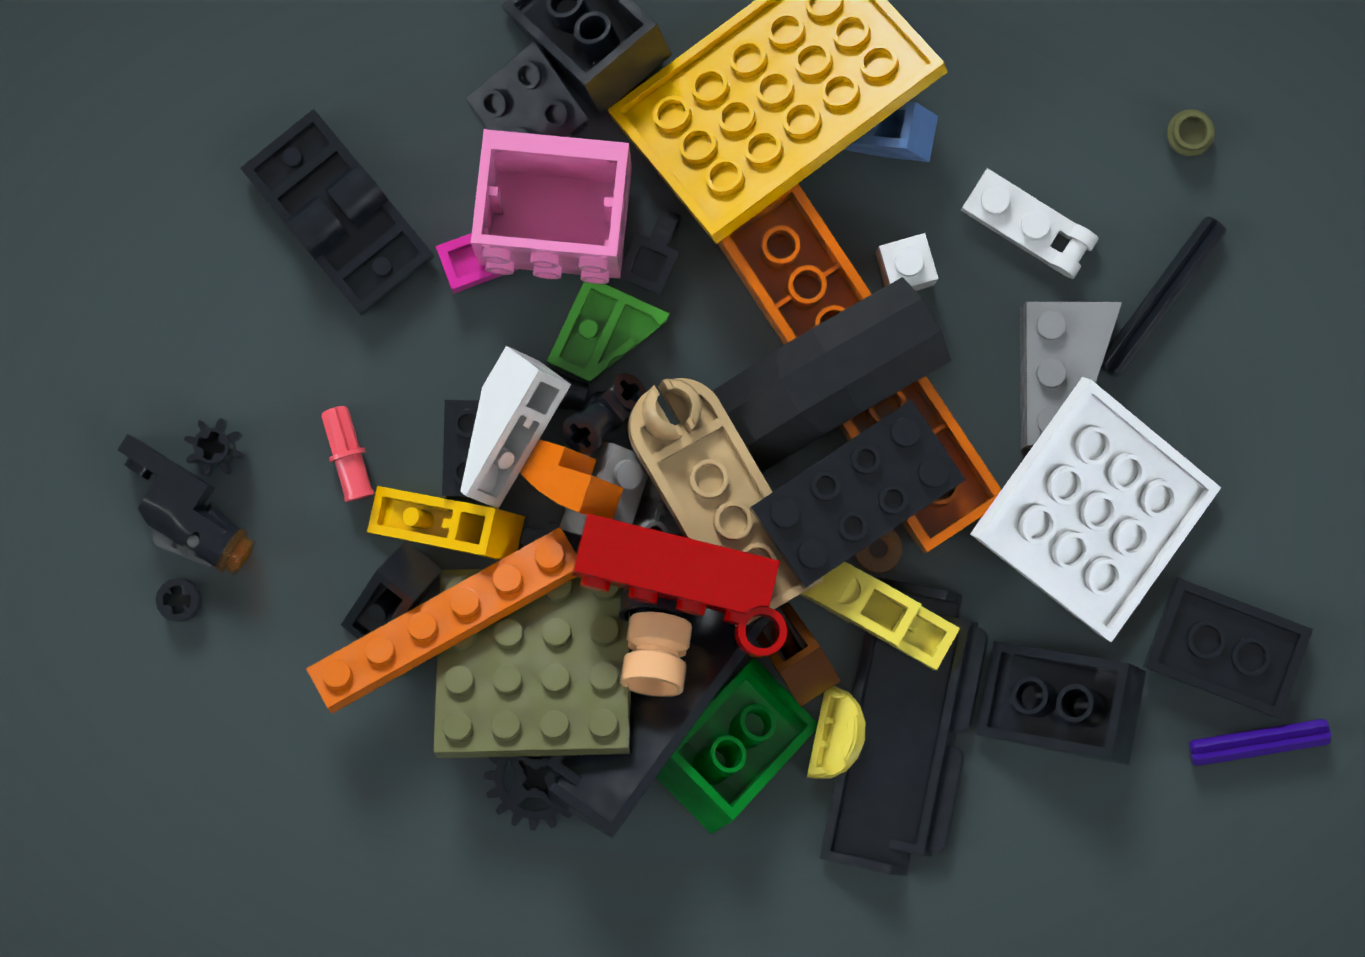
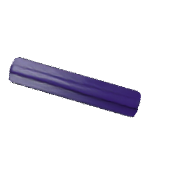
[1189,719,1331,766]

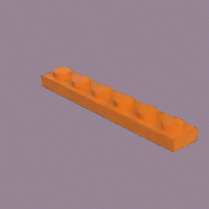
[306,527,576,714]

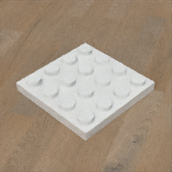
[970,377,1221,642]

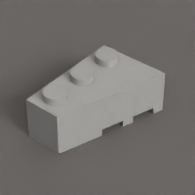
[1020,302,1122,449]

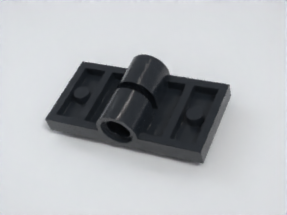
[240,109,435,316]
[749,400,966,589]

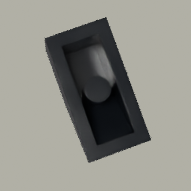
[341,540,443,639]

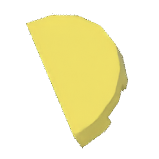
[807,685,866,779]

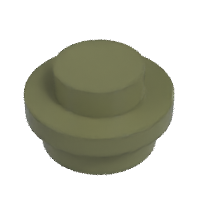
[1166,109,1215,157]

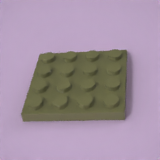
[433,569,631,758]

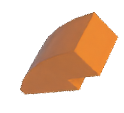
[520,439,624,519]

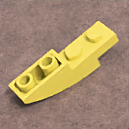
[800,562,960,670]

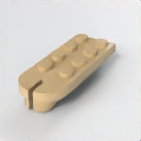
[628,378,824,626]

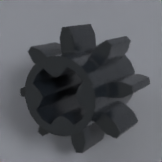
[184,418,245,477]

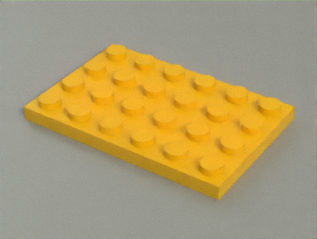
[608,0,947,244]

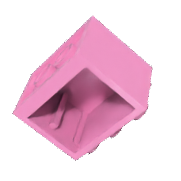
[471,129,632,284]

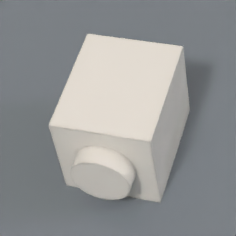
[875,233,939,291]

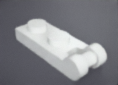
[960,168,1099,279]

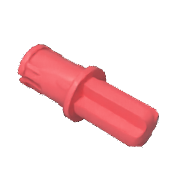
[321,406,374,502]

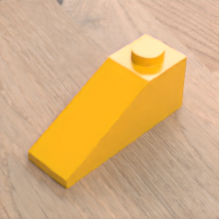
[367,486,525,560]

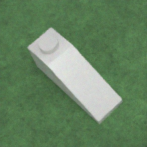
[460,346,571,509]

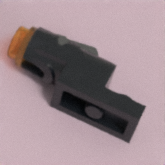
[118,434,255,575]

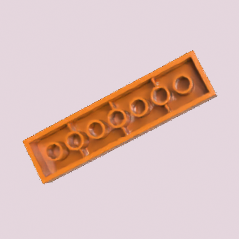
[717,184,1002,554]

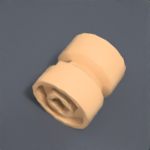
[620,612,692,697]

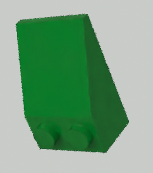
[656,657,818,834]

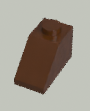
[756,602,841,707]

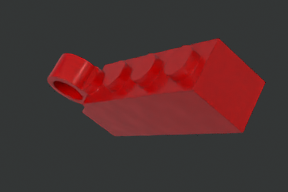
[572,513,787,658]

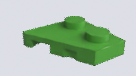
[547,282,670,383]

